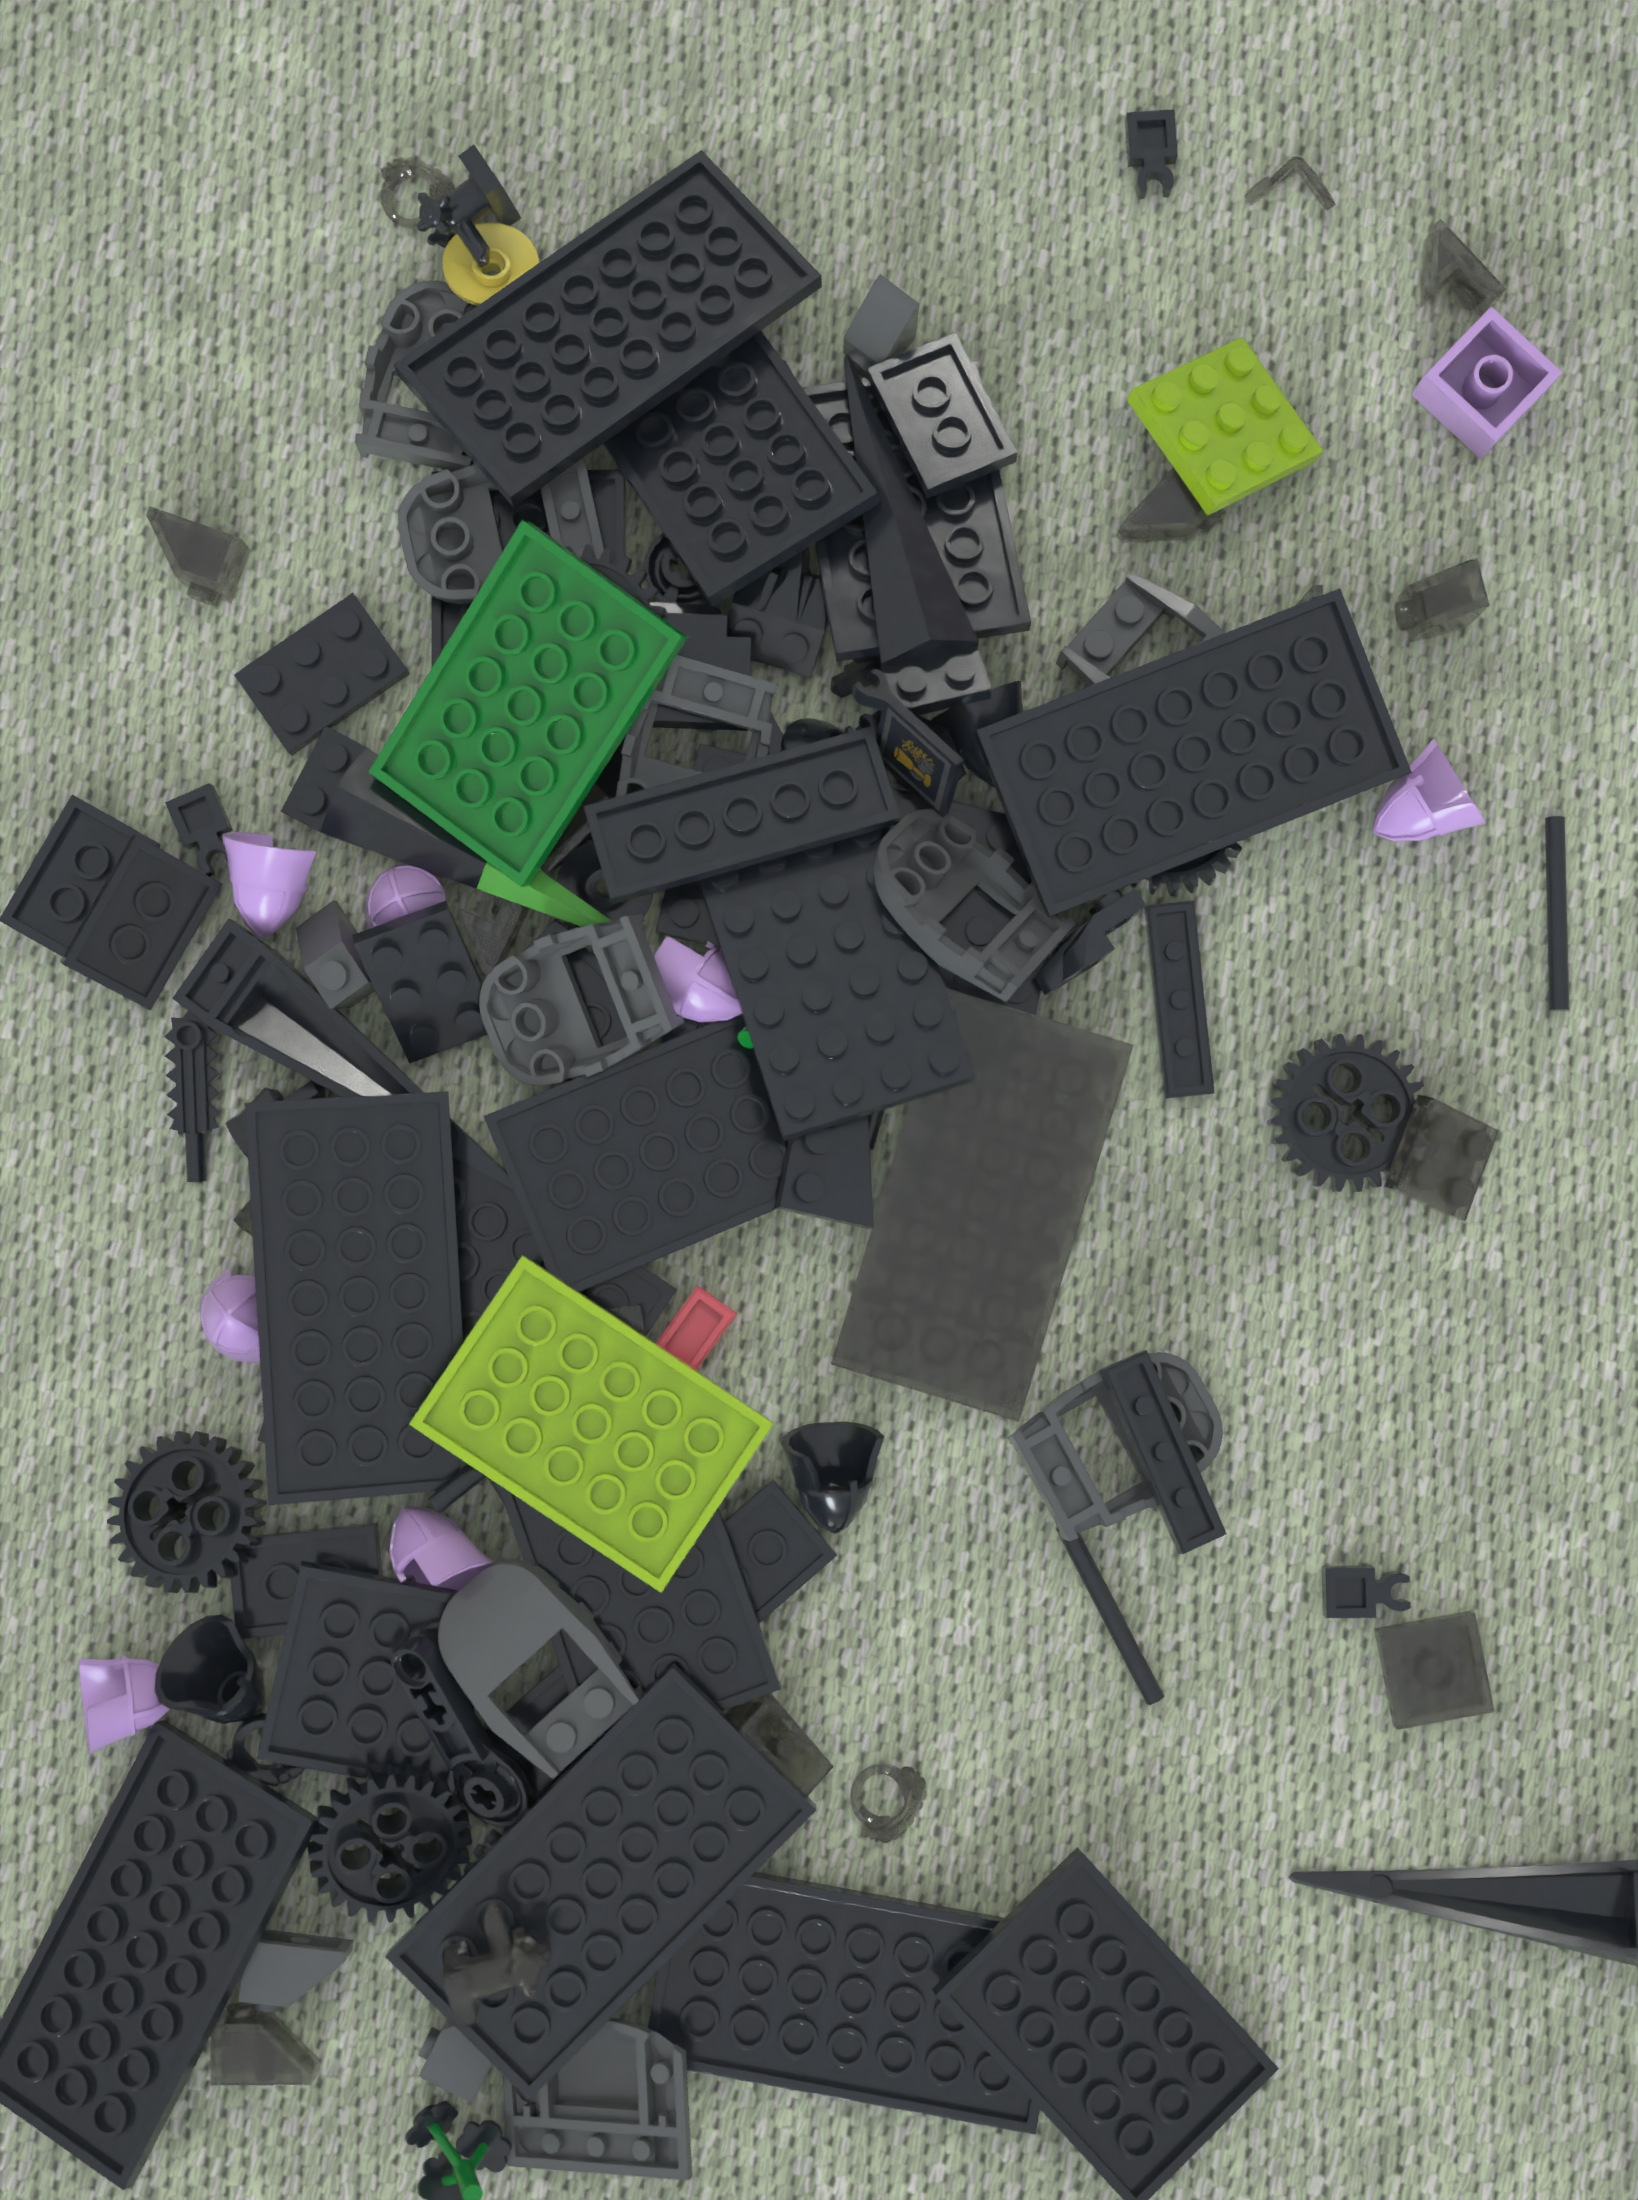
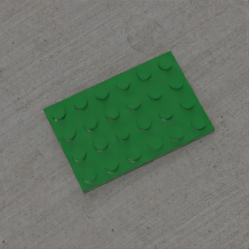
[369,520,688,887]

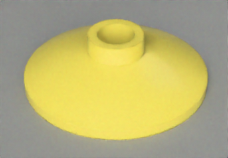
[442,222,539,306]

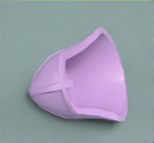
[1372,739,1487,841]
[222,832,316,938]
[364,863,446,929]
[654,937,742,1022]
[200,1268,260,1363]
[389,1505,495,1590]
[78,1655,170,1755]

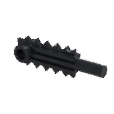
[164,1011,222,1182]

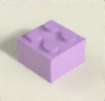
[1411,306,1563,460]

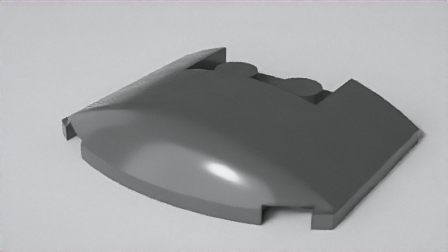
[503,2017,692,2180]

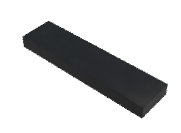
[1144,901,1215,1099]
[1099,1350,1227,1554]

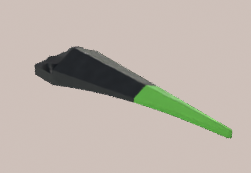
[281,726,611,927]

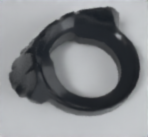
[226,1713,305,1787]

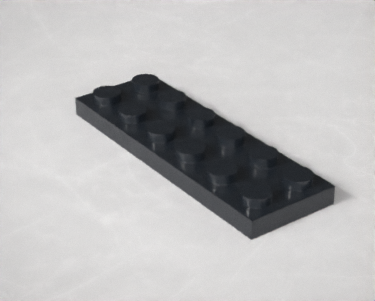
[584,726,901,905]

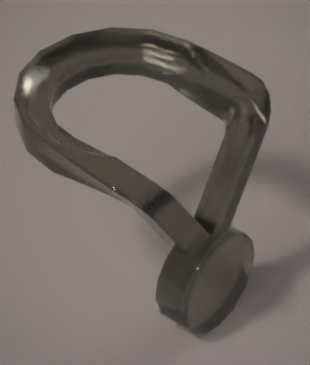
[1244,156,1336,211]

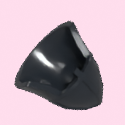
[930,681,1024,788]
[781,1422,884,1534]
[154,1614,266,1724]

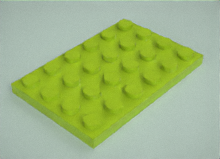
[409,1255,774,1593]

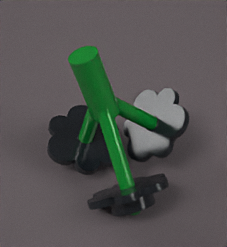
[405,2101,512,2200]

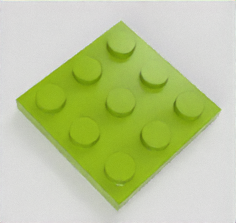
[1126,337,1324,516]

